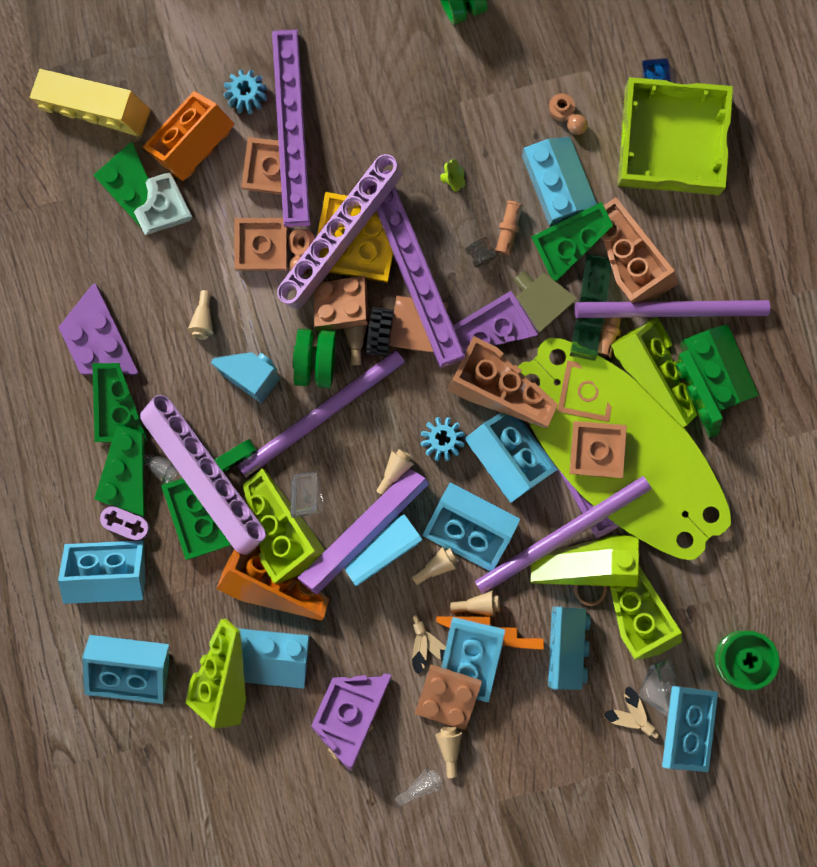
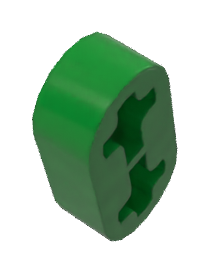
[214,439,257,473]

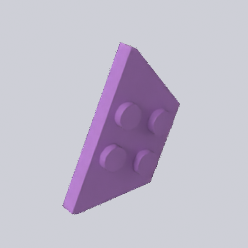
[58,284,140,375]
[311,674,391,771]

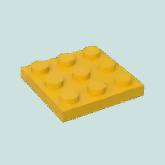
[317,192,393,283]

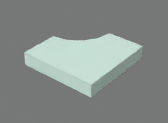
[134,172,193,235]

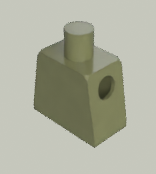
[513,270,577,336]

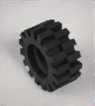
[366,307,394,356]

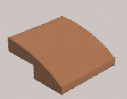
[389,296,448,353]

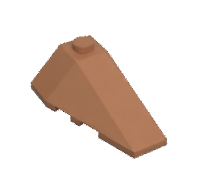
[602,197,678,303]
[447,336,558,428]

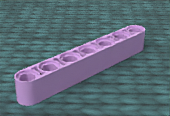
[277,154,402,309]
[140,395,266,555]

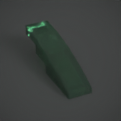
[570,254,611,361]

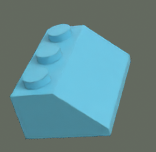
[522,137,597,226]
[211,352,280,404]
[464,413,558,503]
[422,482,520,571]
[344,515,422,586]
[58,540,145,604]
[548,607,590,690]
[238,628,310,688]
[82,635,169,704]

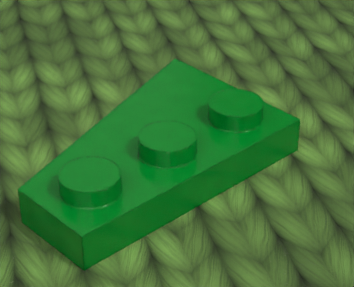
[94,424,146,516]

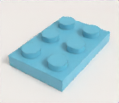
[441,617,505,703]
[662,686,718,772]

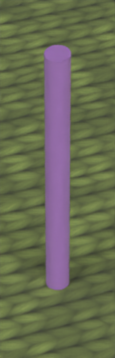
[575,300,770,318]
[237,350,405,478]
[475,476,652,594]

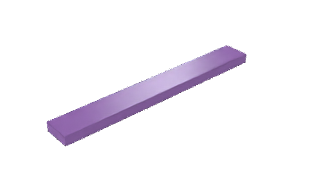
[272,30,310,227]
[368,170,465,368]

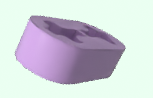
[100,507,150,540]

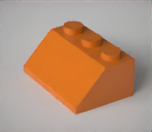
[142,91,235,181]

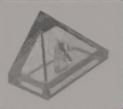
[291,471,325,518]
[638,658,678,717]

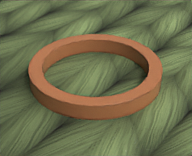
[574,585,607,606]

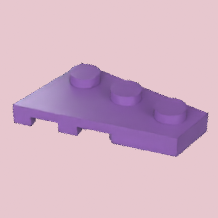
[453,291,538,352]

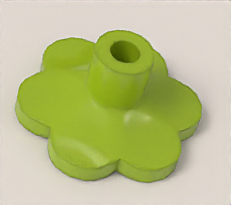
[440,159,465,192]

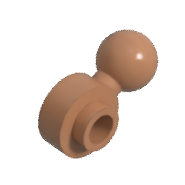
[549,94,588,135]
[288,229,315,276]

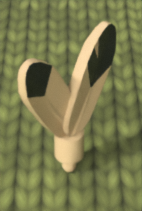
[412,615,446,673]
[604,687,659,739]

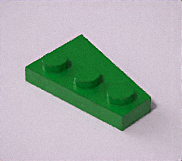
[93,141,148,229]
[531,202,613,282]
[676,350,723,439]
[92,363,148,442]
[161,478,232,561]

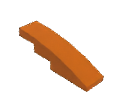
[436,616,544,650]

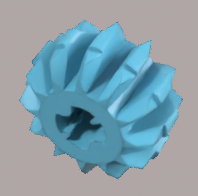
[224,69,267,114]
[421,417,465,461]

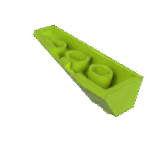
[611,317,697,427]
[243,469,325,584]
[531,535,639,587]
[610,564,682,660]
[185,619,246,728]

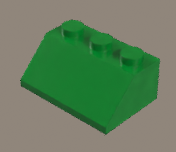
[679,324,759,412]

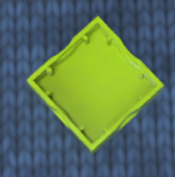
[618,77,733,195]

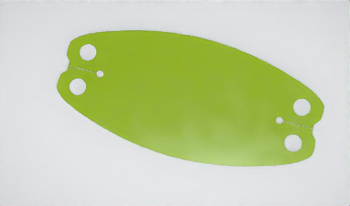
[518,338,731,560]

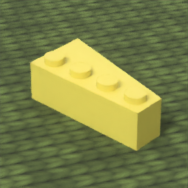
[30,69,151,137]

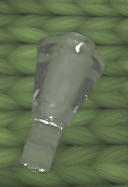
[145,452,179,484]
[395,768,442,807]

